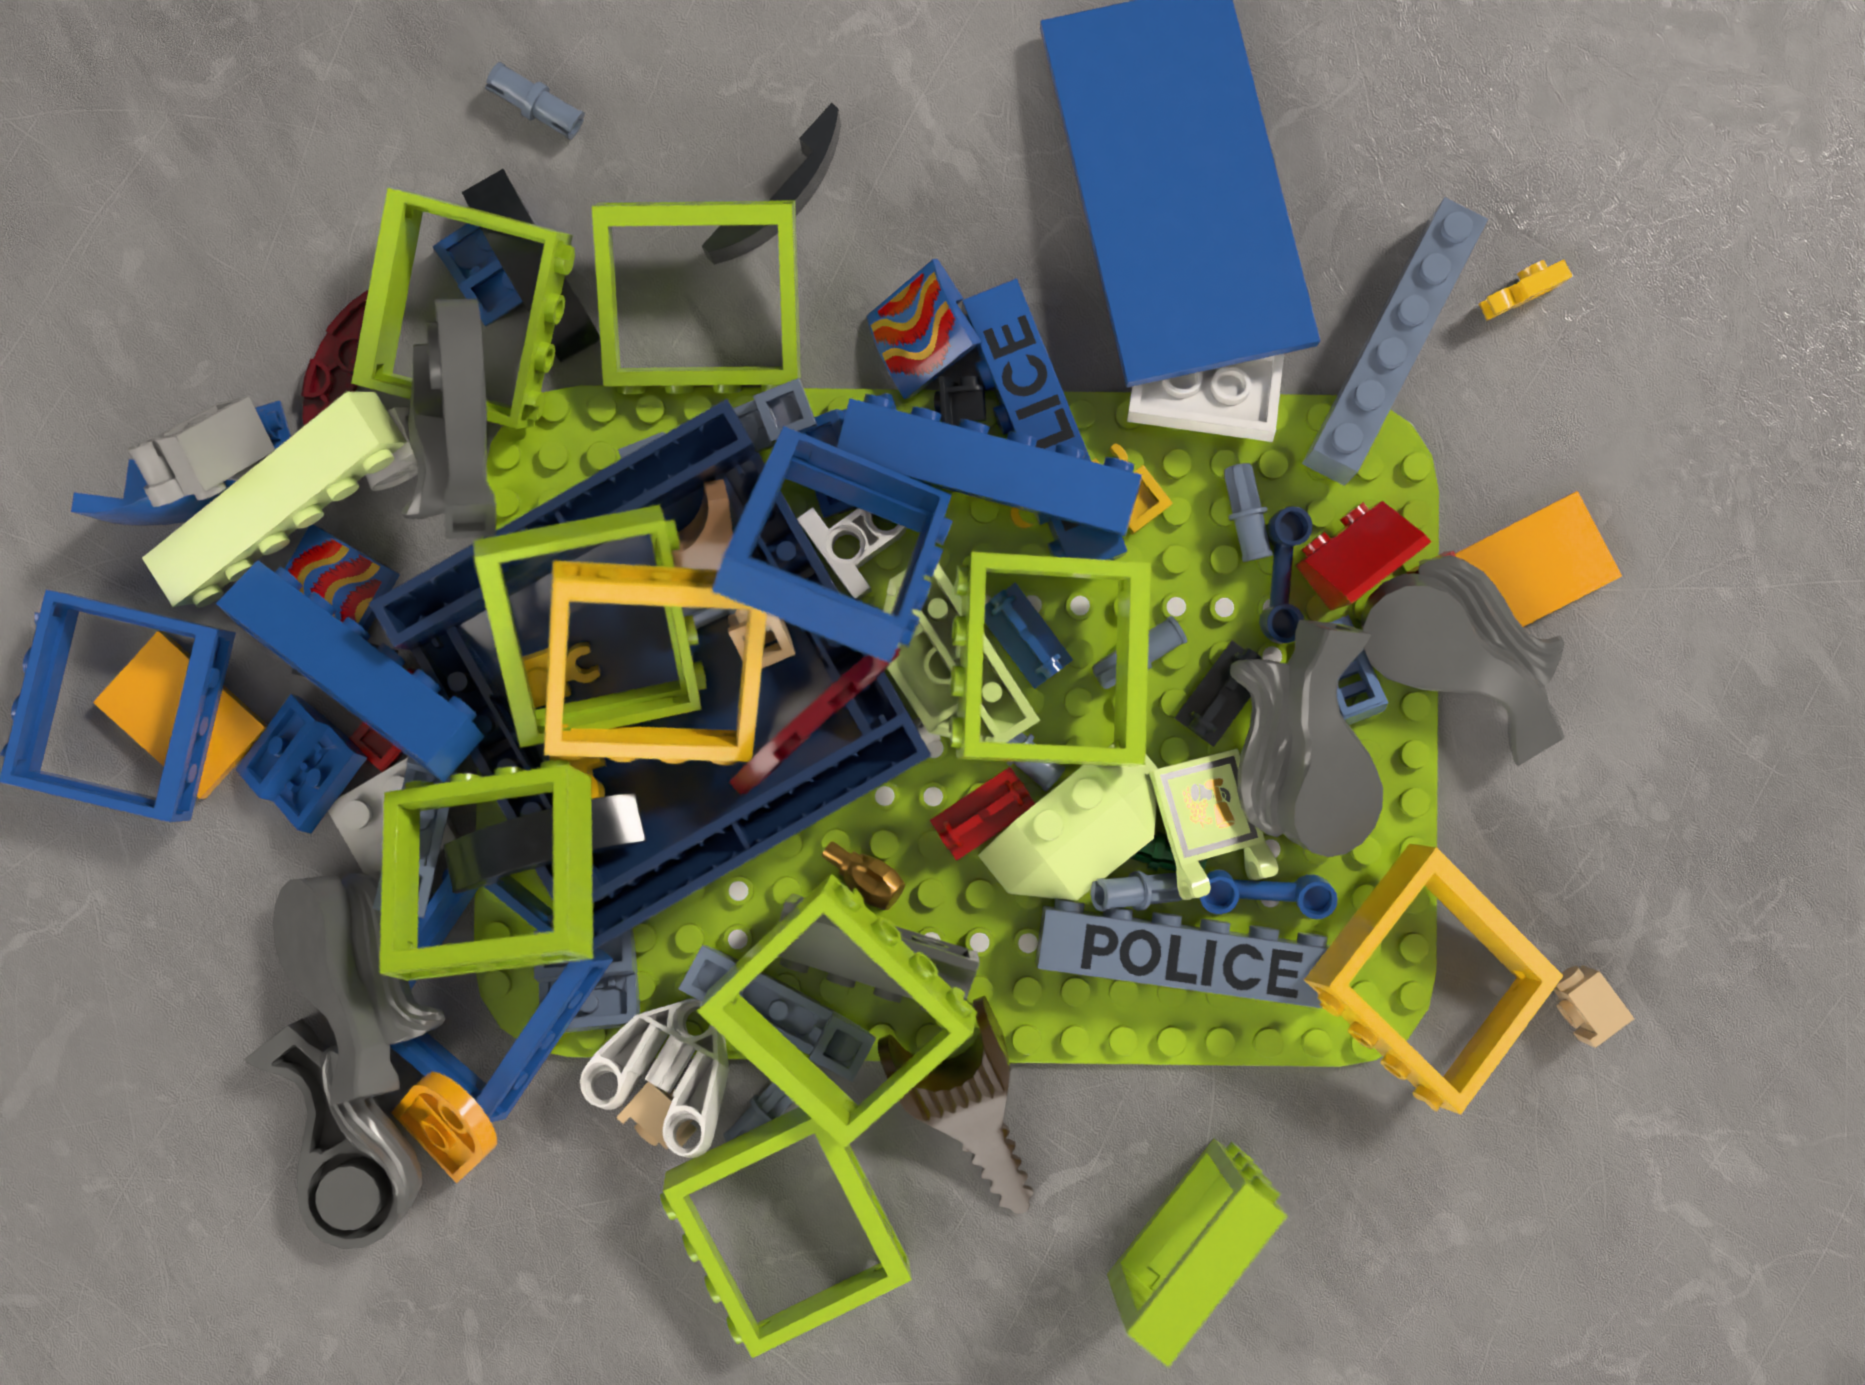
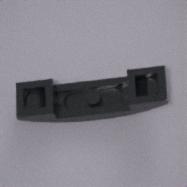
[702,102,841,265]
[461,169,600,363]
[443,792,647,894]

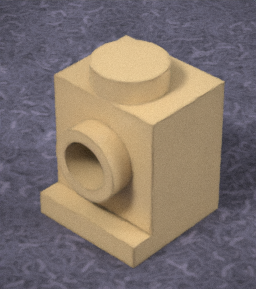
[728,609,795,669]
[1553,965,1635,1048]
[616,1081,697,1149]

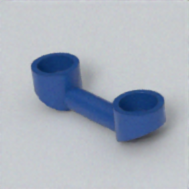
[1199,870,1337,919]

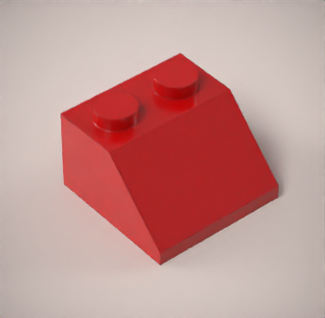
[1295,501,1431,611]

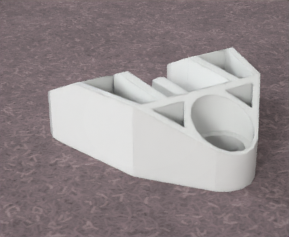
[580,999,730,1158]

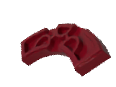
[301,289,369,429]
[729,647,901,795]

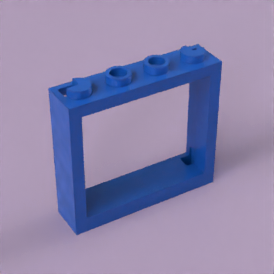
[712,426,953,663]
[0,590,236,822]
[390,869,613,1123]

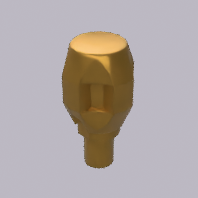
[822,841,905,911]

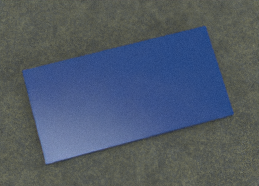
[1040,0,1321,388]

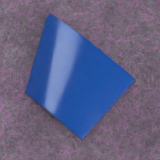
[71,459,236,526]

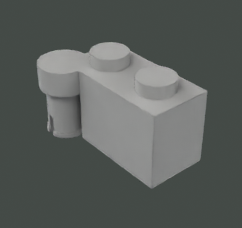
[128,396,275,507]

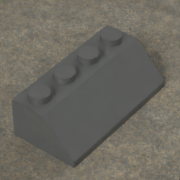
[778,893,980,1013]

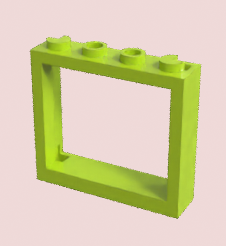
[351,188,575,429]
[592,200,801,394]
[474,505,707,748]
[949,552,1151,767]
[379,760,593,981]
[697,874,977,1149]
[660,1107,912,1358]
[1107,1138,1287,1368]

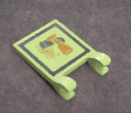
[1149,748,1279,900]

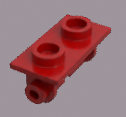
[930,766,1035,861]

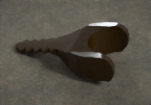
[878,996,1034,1214]

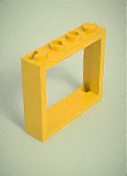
[544,561,767,765]
[1304,844,1563,1115]

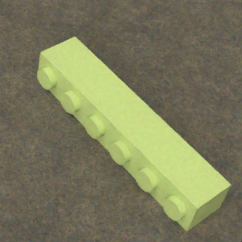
[142,392,407,608]

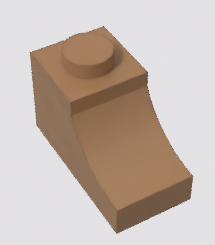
[671,479,733,570]

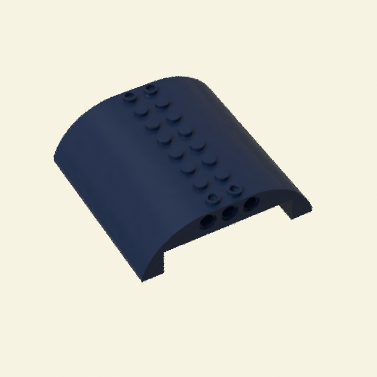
[369,399,932,962]

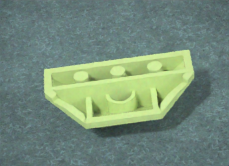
[883,563,1040,743]
[978,744,1158,901]

